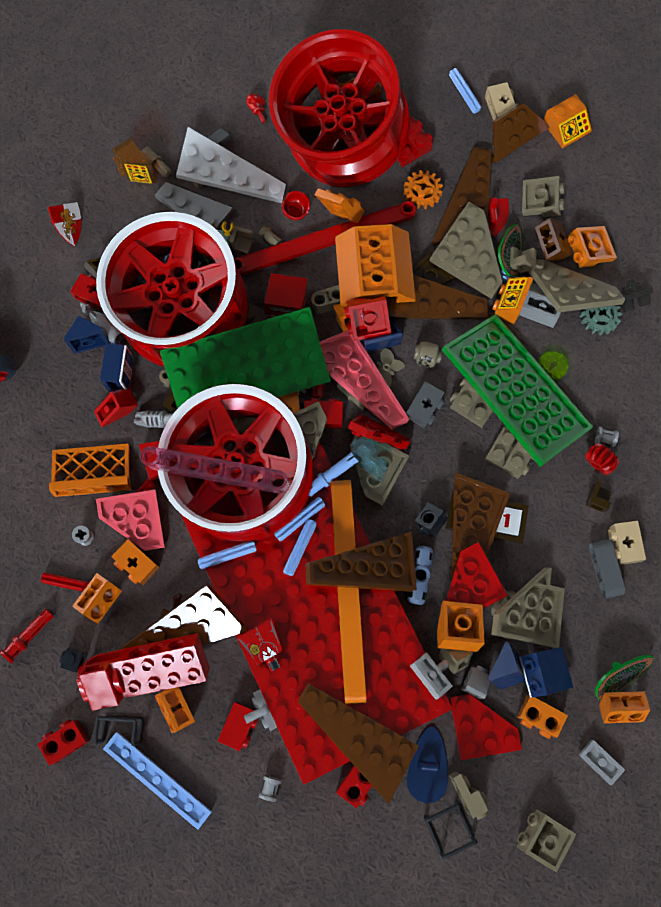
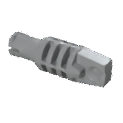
[134,410,173,428]

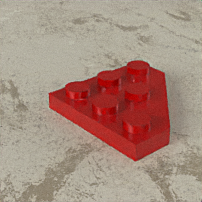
[348,414,412,450]
[446,542,508,609]
[449,694,522,760]

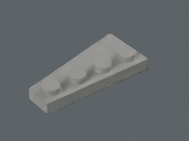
[155,182,233,230]

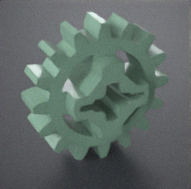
[579,305,622,335]

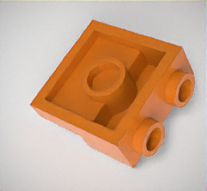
[314,189,365,223]
[568,226,617,268]

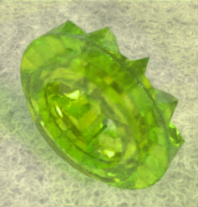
[538,350,569,380]

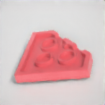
[96,490,165,551]

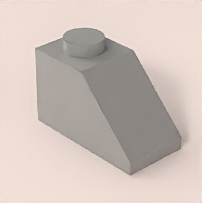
[460,665,490,699]

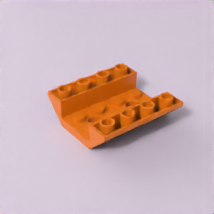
[335,224,416,306]

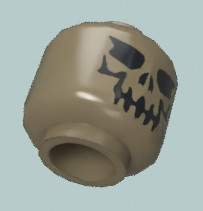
[413,341,442,368]

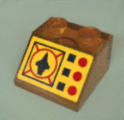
[112,138,157,184]

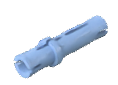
[310,451,359,497]

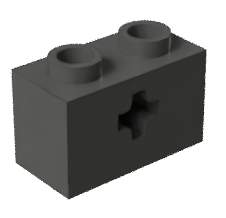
[406,382,445,429]

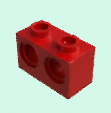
[37,719,90,766]
[336,765,374,809]

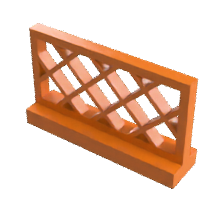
[49,444,131,497]

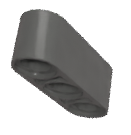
[589,539,625,599]

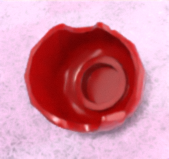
[282,191,310,221]

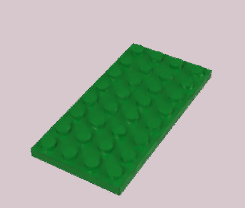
[160,307,330,408]
[442,314,593,467]

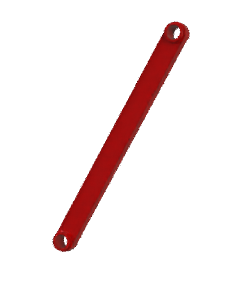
[234,201,416,276]

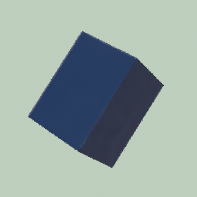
[64,316,110,354]
[361,319,402,352]
[488,642,526,690]

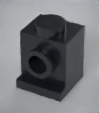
[60,647,88,673]

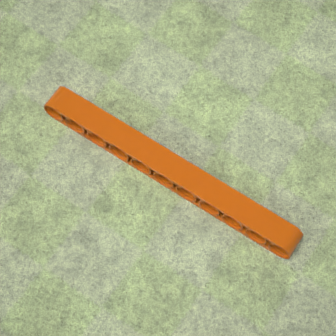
[331,480,366,704]

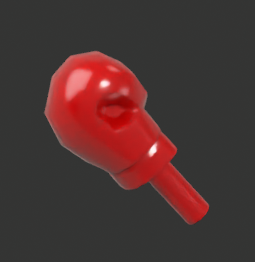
[246,93,266,123]

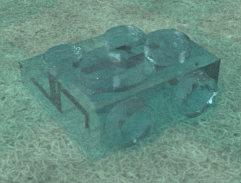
[350,437,387,482]

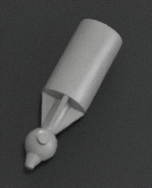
[80,302,125,343]

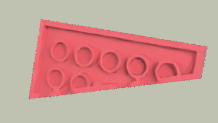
[320,331,409,430]

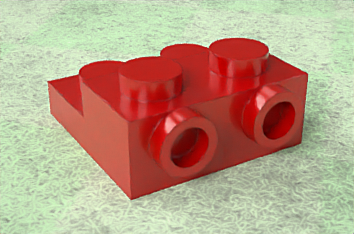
[397,117,433,168]
[344,296,391,341]

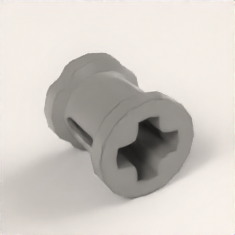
[595,426,619,447]
[72,526,94,546]
[259,776,282,802]

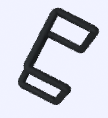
[93,715,144,746]
[423,800,478,859]

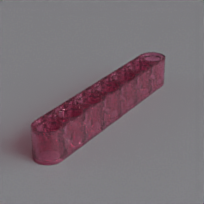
[140,447,290,493]

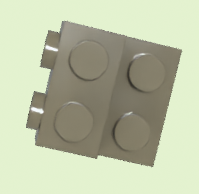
[522,176,565,217]
[450,378,493,428]
[485,427,534,479]
[448,771,489,820]
[517,810,576,873]

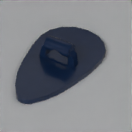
[407,726,448,803]

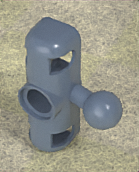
[407,546,434,605]

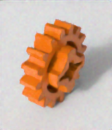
[404,170,443,209]

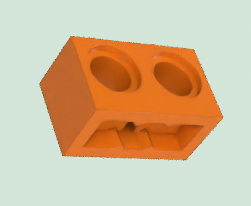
[72,573,122,624]
[155,687,195,733]
[599,691,650,723]
[517,695,568,739]

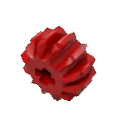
[585,443,620,475]

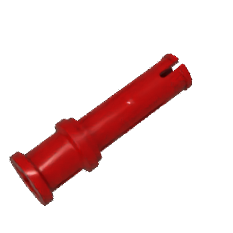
[0,608,54,664]

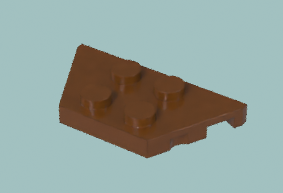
[492,103,550,163]

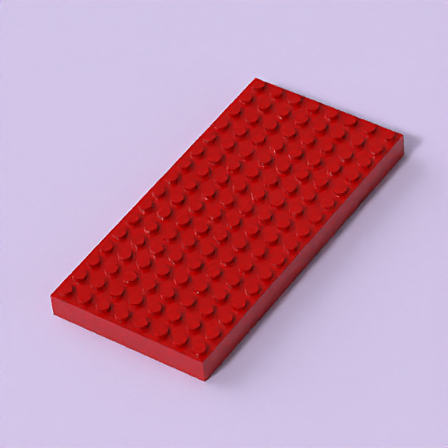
[180,440,453,785]

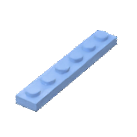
[103,732,212,829]

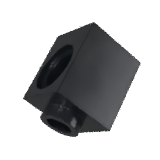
[415,502,448,537]

